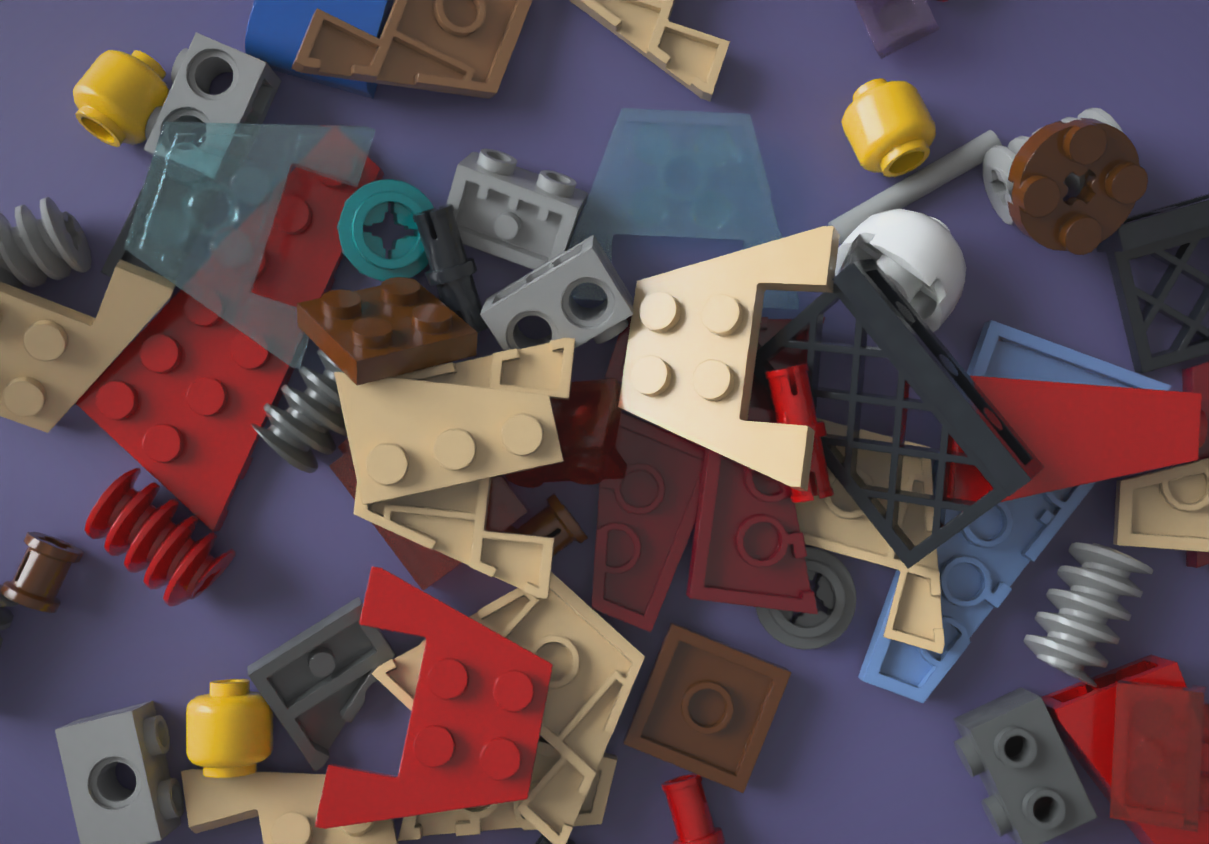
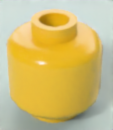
[73,50,170,147]
[841,78,936,177]
[186,679,273,778]

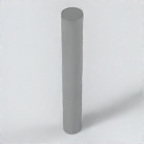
[828,130,1002,244]

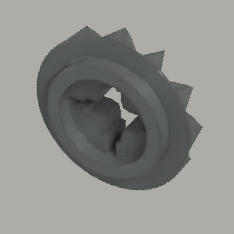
[756,547,857,650]

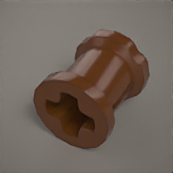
[503,493,588,557]
[0,531,84,613]

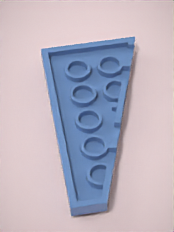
[858,320,1171,703]

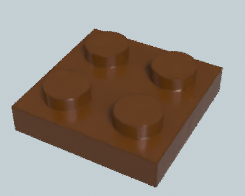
[297,277,478,386]
[623,622,791,793]

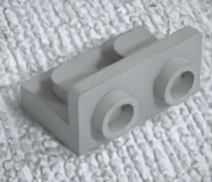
[446,149,589,270]

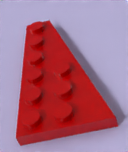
[75,126,384,532]

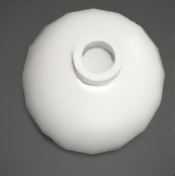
[835,208,966,332]

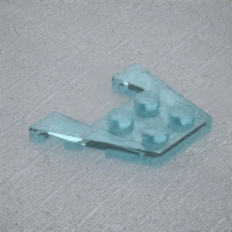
[569,108,799,309]
[124,122,376,369]

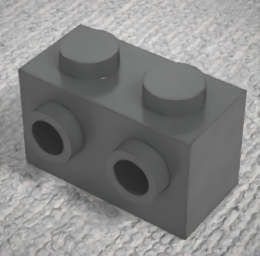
[954,687,1098,844]

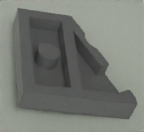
[247,597,395,772]

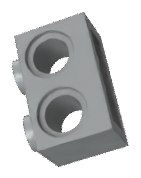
[144,32,281,193]
[480,235,633,351]

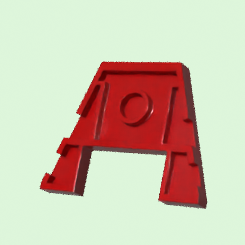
[314,566,553,829]

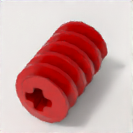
[84,468,236,606]

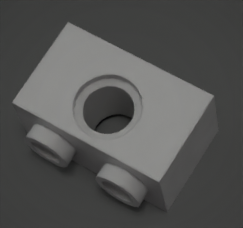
[55,701,184,844]

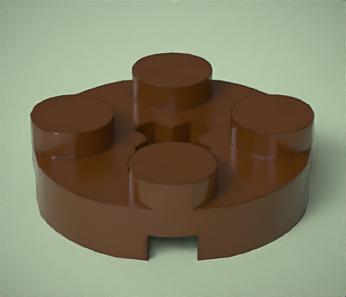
[1007,118,1148,255]

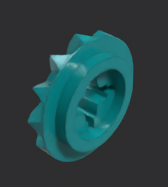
[337,179,434,281]

